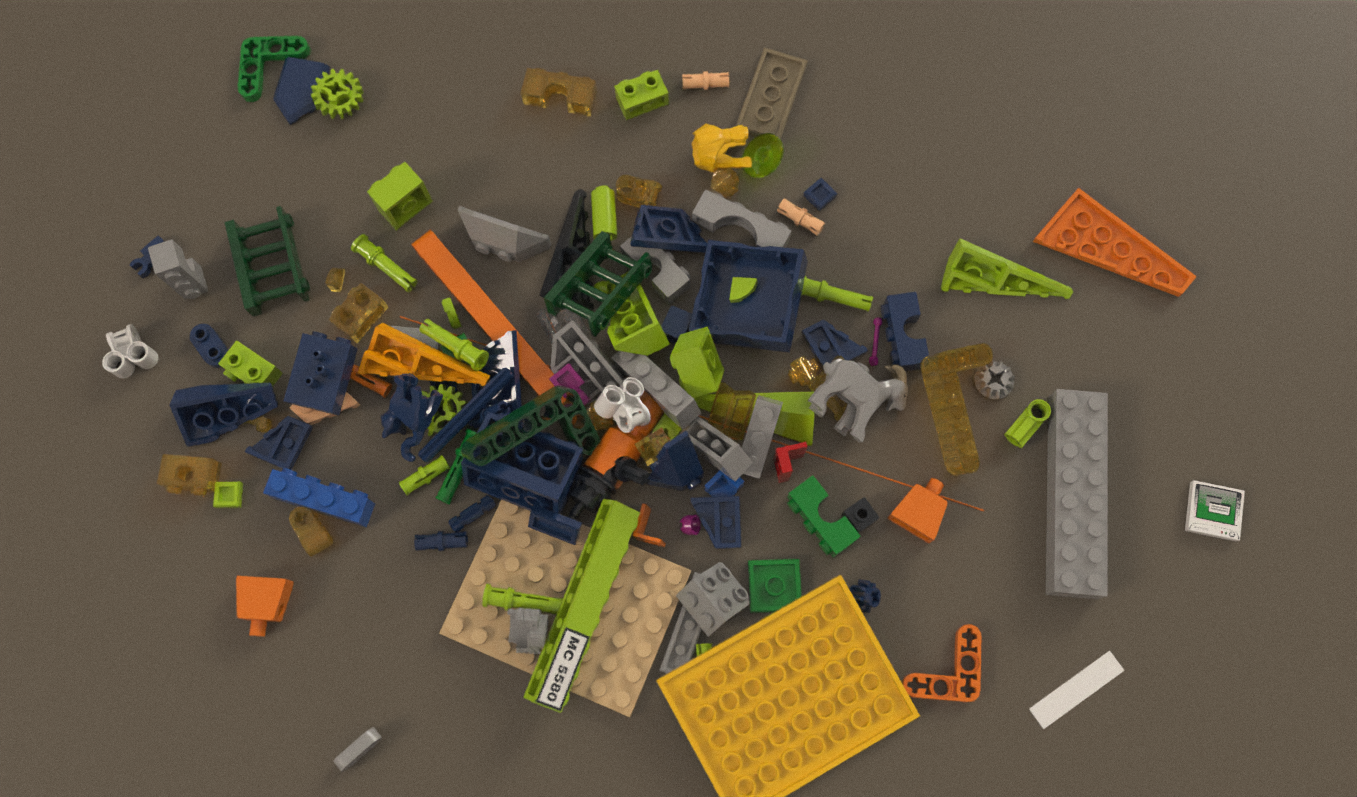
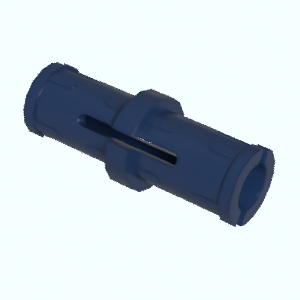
[414,531,468,551]

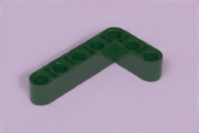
[461,385,600,466]

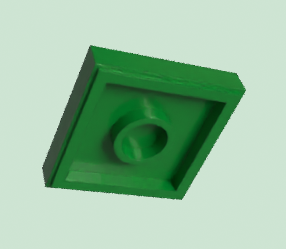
[748,559,802,613]

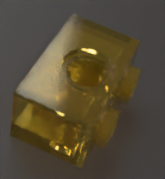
[157,454,222,496]

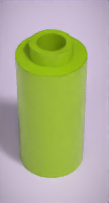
[591,186,617,241]

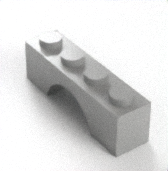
[692,189,791,248]
[611,351,701,430]

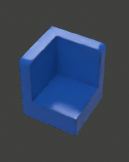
[705,470,745,497]

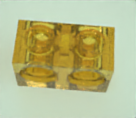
[328,283,388,343]

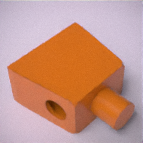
[887,478,948,544]
[236,576,294,637]

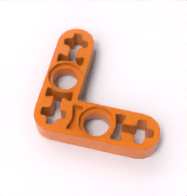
[902,624,982,702]

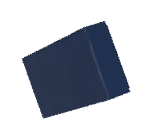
[528,504,582,545]

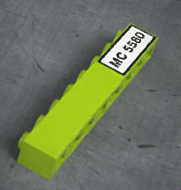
[523,499,640,713]

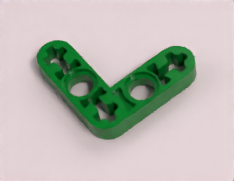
[238,36,311,102]

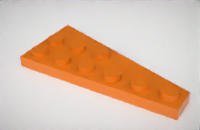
[1033,188,1197,297]

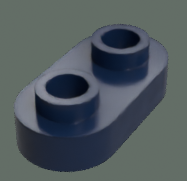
[190,324,229,368]

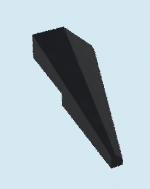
[539,189,594,310]

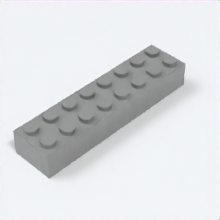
[1046,389,1108,600]

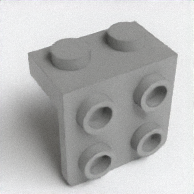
[676,562,750,637]

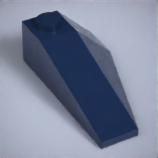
[169,383,278,447]
[648,431,704,491]

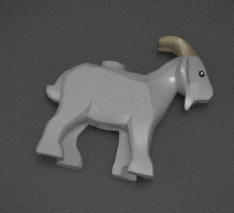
[808,358,908,443]

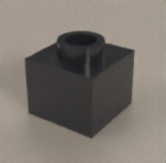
[841,497,880,533]

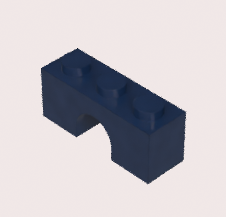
[881,292,930,372]

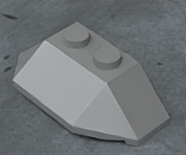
[457,206,551,262]
[551,320,625,409]

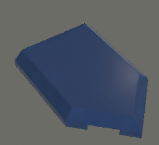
[273,57,330,125]

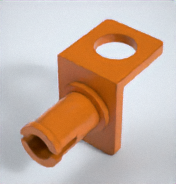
[632,503,666,548]

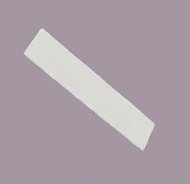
[1029,651,1125,729]

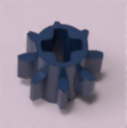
[849,579,881,613]

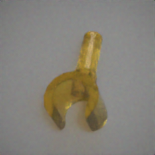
[244,416,271,432]

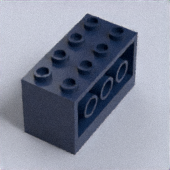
[461,412,583,514]

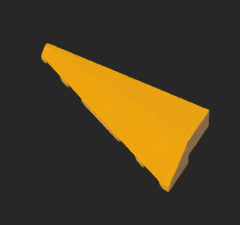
[358,323,490,386]

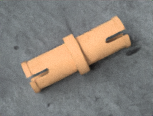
[682,71,729,90]
[777,198,825,236]

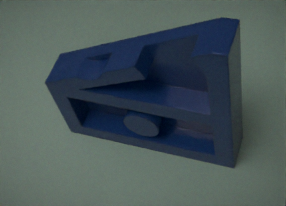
[801,319,868,375]
[690,496,742,549]

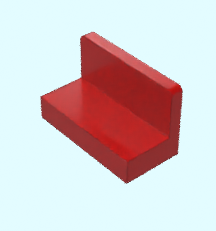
[773,442,808,483]

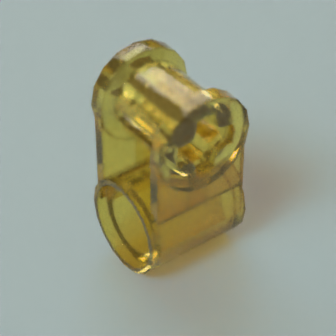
[616,175,662,207]
[289,507,334,557]

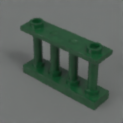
[224,206,310,317]
[544,231,652,337]

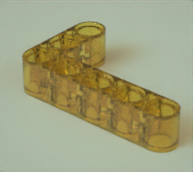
[921,343,993,476]

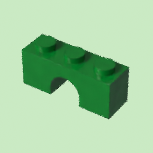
[787,475,861,558]

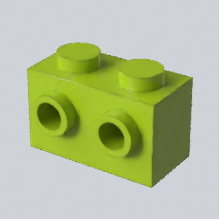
[614,69,669,120]
[218,340,283,387]

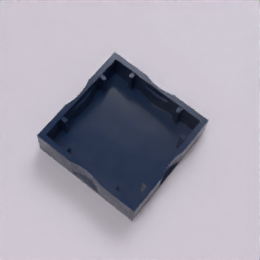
[689,240,808,353]

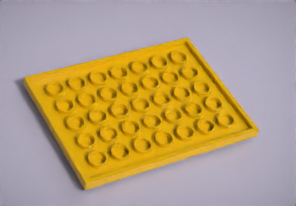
[656,575,920,797]

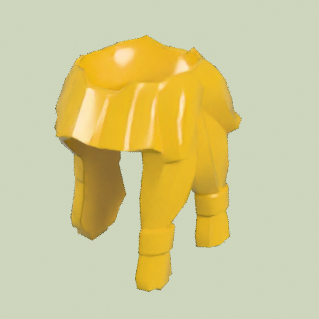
[691,123,752,173]

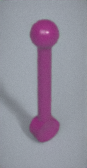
[869,317,883,366]

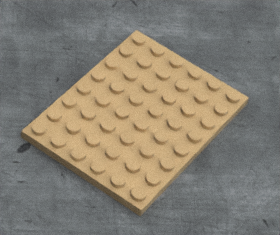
[439,500,691,717]

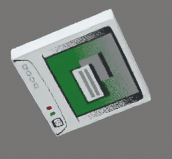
[1185,480,1245,542]

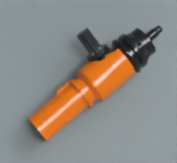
[568,391,664,520]

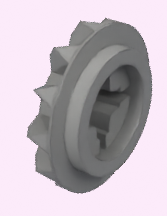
[974,360,1015,399]

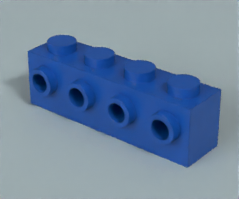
[263,468,375,528]

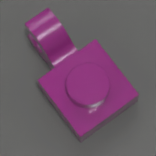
[549,363,591,406]

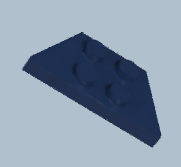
[630,205,708,253]
[470,330,523,423]

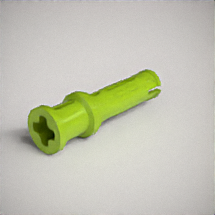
[351,234,418,292]
[801,275,873,312]
[419,319,489,371]
[482,584,563,614]

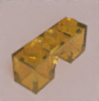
[520,68,597,116]

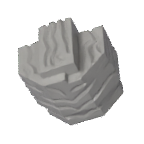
[507,608,548,654]

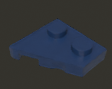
[245,416,313,470]

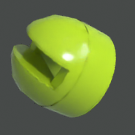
[594,281,611,295]

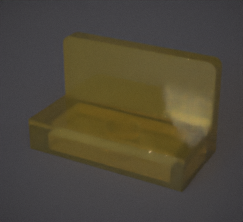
[708,382,756,440]

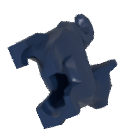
[380,373,443,462]

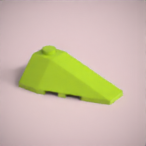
[607,271,670,356]

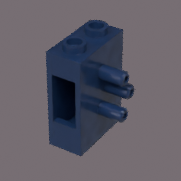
[283,331,358,416]

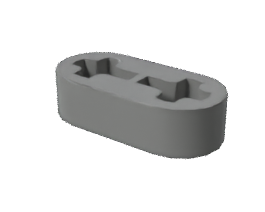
[333,727,382,772]

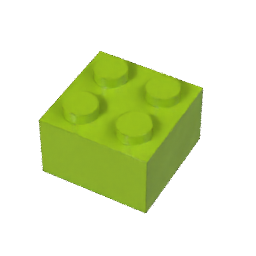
[367,162,433,230]
[670,327,725,398]

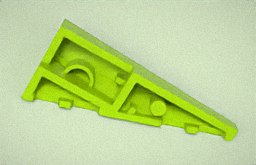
[941,238,1073,299]
[694,391,814,446]

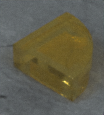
[325,268,345,292]

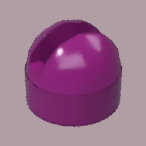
[680,514,701,535]

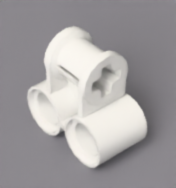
[102,324,159,379]
[594,377,651,433]

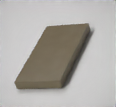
[736,47,808,144]

